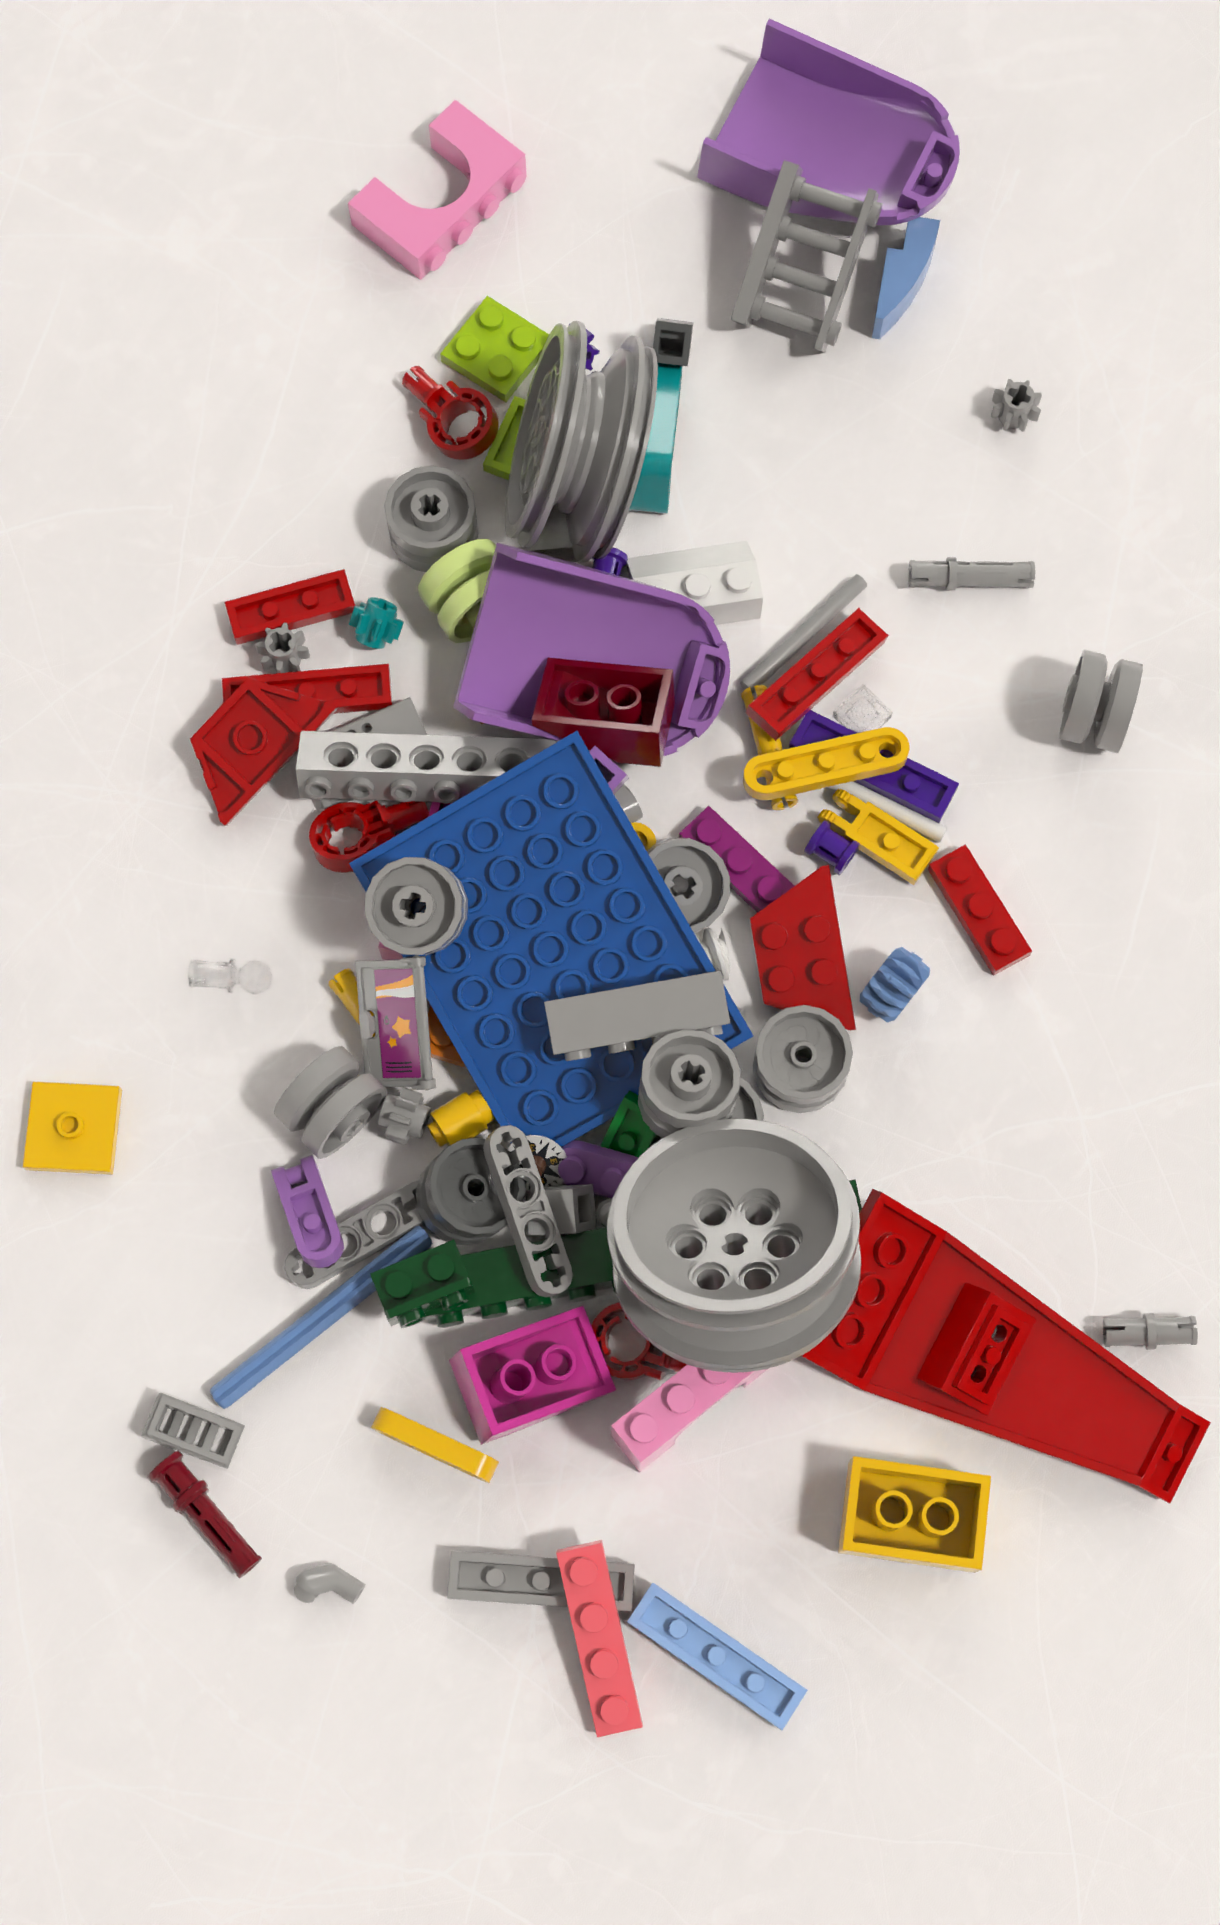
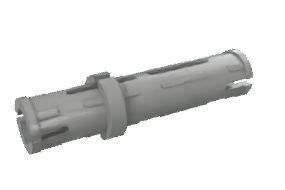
[908,557,1036,590]

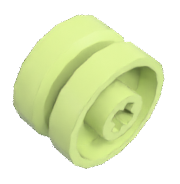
[418,539,496,643]

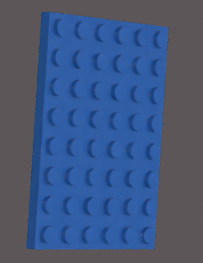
[349,731,753,1147]

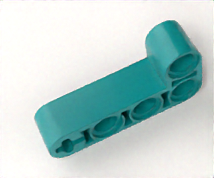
[629,363,683,514]

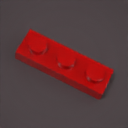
[225,569,355,645]
[927,844,1032,976]

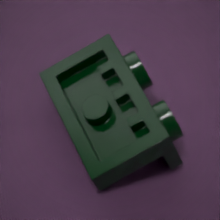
[370,1239,475,1328]

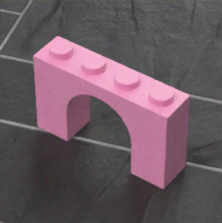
[348,100,527,280]
[611,1364,769,1473]

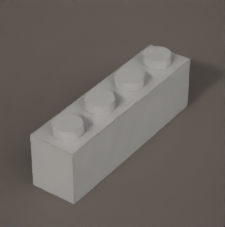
[544,970,730,1061]

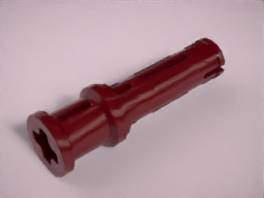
[147,1450,262,1579]

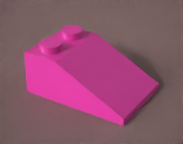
[449,1306,616,1445]

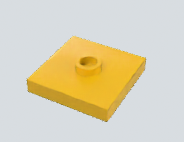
[23,1082,122,1175]

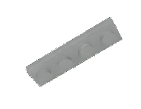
[447,1551,635,1612]

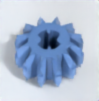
[860,947,930,1023]

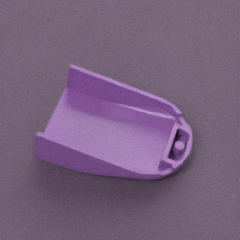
[697,18,960,225]
[453,542,730,756]

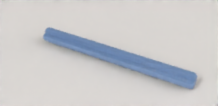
[210,1226,433,1409]

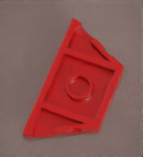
[190,677,338,826]
[750,865,856,1030]

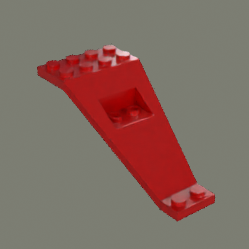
[801,1189,1211,1504]

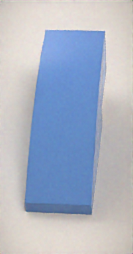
[872,217,941,340]

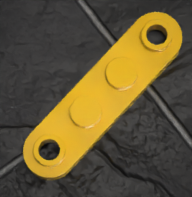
[743,727,910,800]

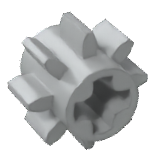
[991,379,1042,432]
[256,623,310,673]
[378,1087,431,1145]

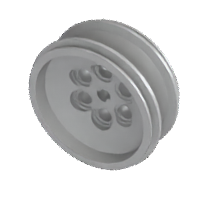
[505,321,658,562]
[607,1118,861,1373]

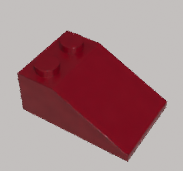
[532,657,675,767]

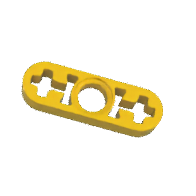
[371,1407,499,1483]

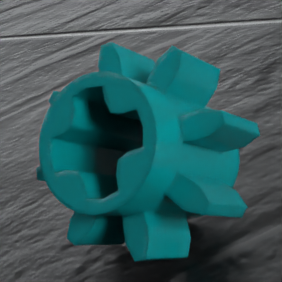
[349,597,404,649]

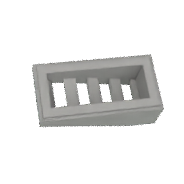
[141,1393,245,1469]

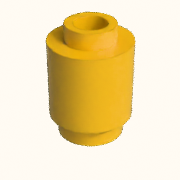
[427,1090,495,1147]

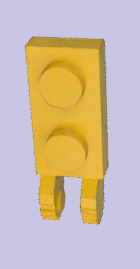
[817,788,939,885]

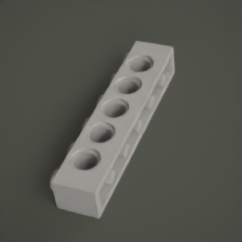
[296,731,556,803]

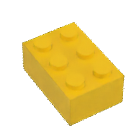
[838,1456,991,1573]

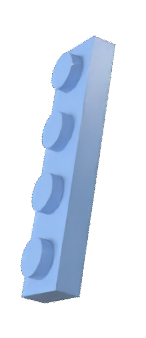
[627,1583,808,1730]

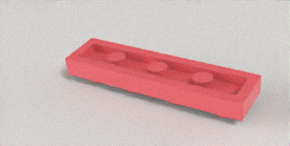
[556,1540,643,1737]

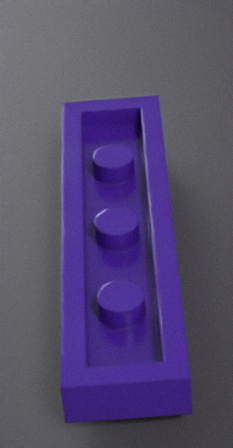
[788,710,959,823]

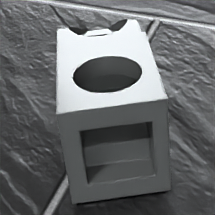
[653,318,694,366]

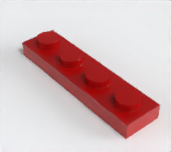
[745,608,889,741]
[222,664,393,714]

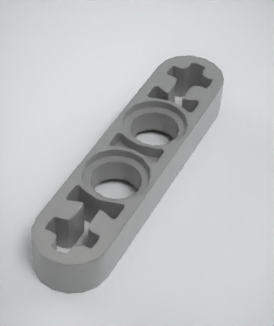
[483,1125,573,1297]
[285,1180,425,1289]

